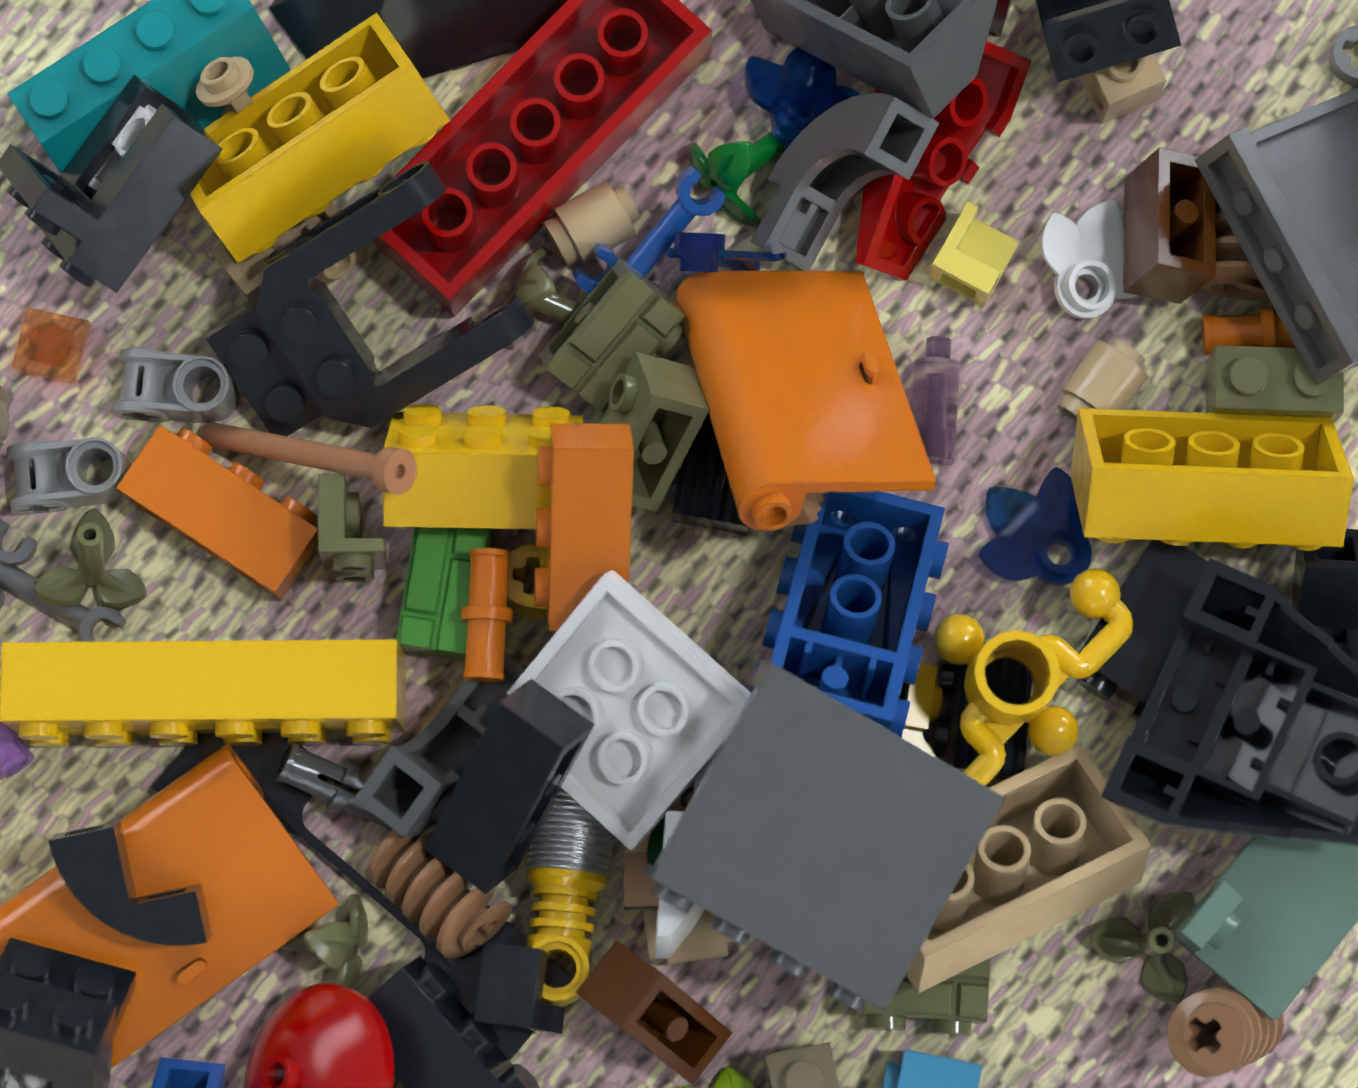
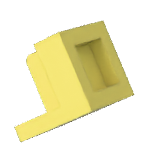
[929,201,1018,307]

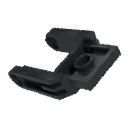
[206,161,534,436]

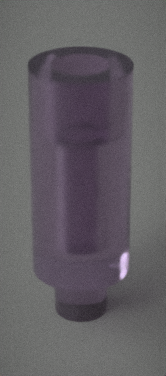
[912,336,960,465]

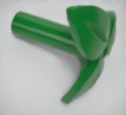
[688,125,794,227]

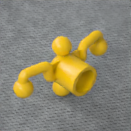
[933,568,1134,786]

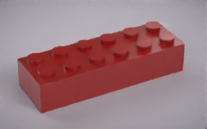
[371,0,712,317]

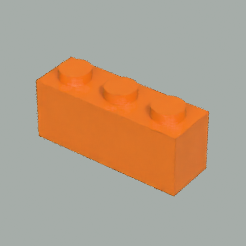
[534,423,634,631]
[116,425,318,601]

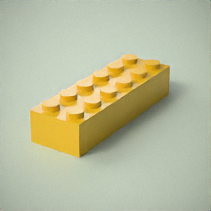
[0,639,406,748]

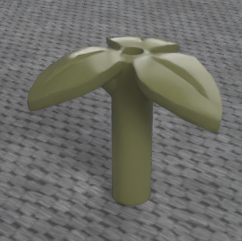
[504,247,581,350]
[34,508,147,609]
[1089,892,1195,1005]
[279,894,368,988]

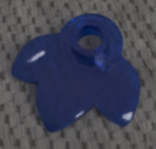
[744,47,861,148]
[666,232,787,272]
[978,467,1092,586]

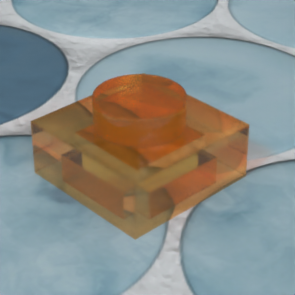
[12,307,91,385]

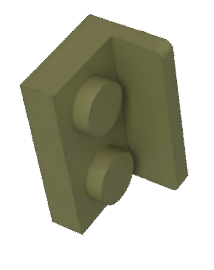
[318,474,388,582]

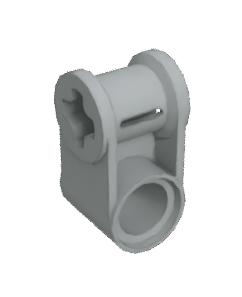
[113,348,239,423]
[6,437,131,515]

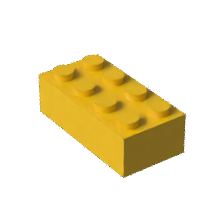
[190,12,450,264]
[1070,408,1354,551]

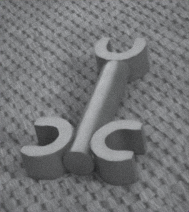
[0,519,127,642]

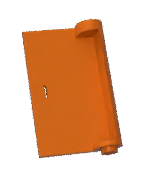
[675,270,936,531]
[0,744,340,1069]

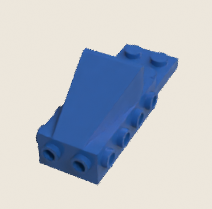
[749,491,949,738]

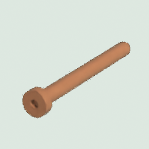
[199,422,417,495]

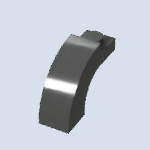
[750,93,939,271]
[354,651,527,838]

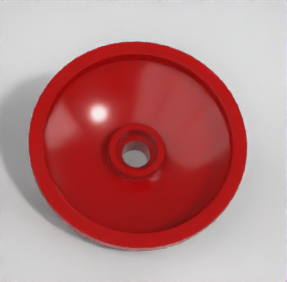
[244,983,394,1088]

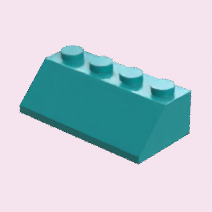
[7,0,291,174]

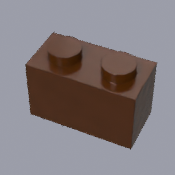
[1123,148,1216,304]
[575,940,733,1085]

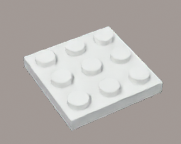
[507,570,751,851]

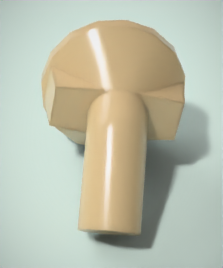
[196,57,254,117]

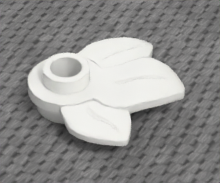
[1040,199,1138,319]

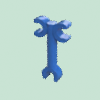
[572,166,726,294]

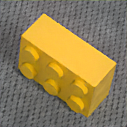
[383,404,584,529]

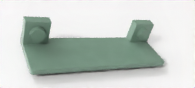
[1174,835,1358,1020]

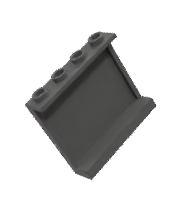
[1195,88,1358,386]
[643,661,1005,1012]

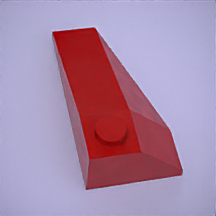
[855,41,1032,281]

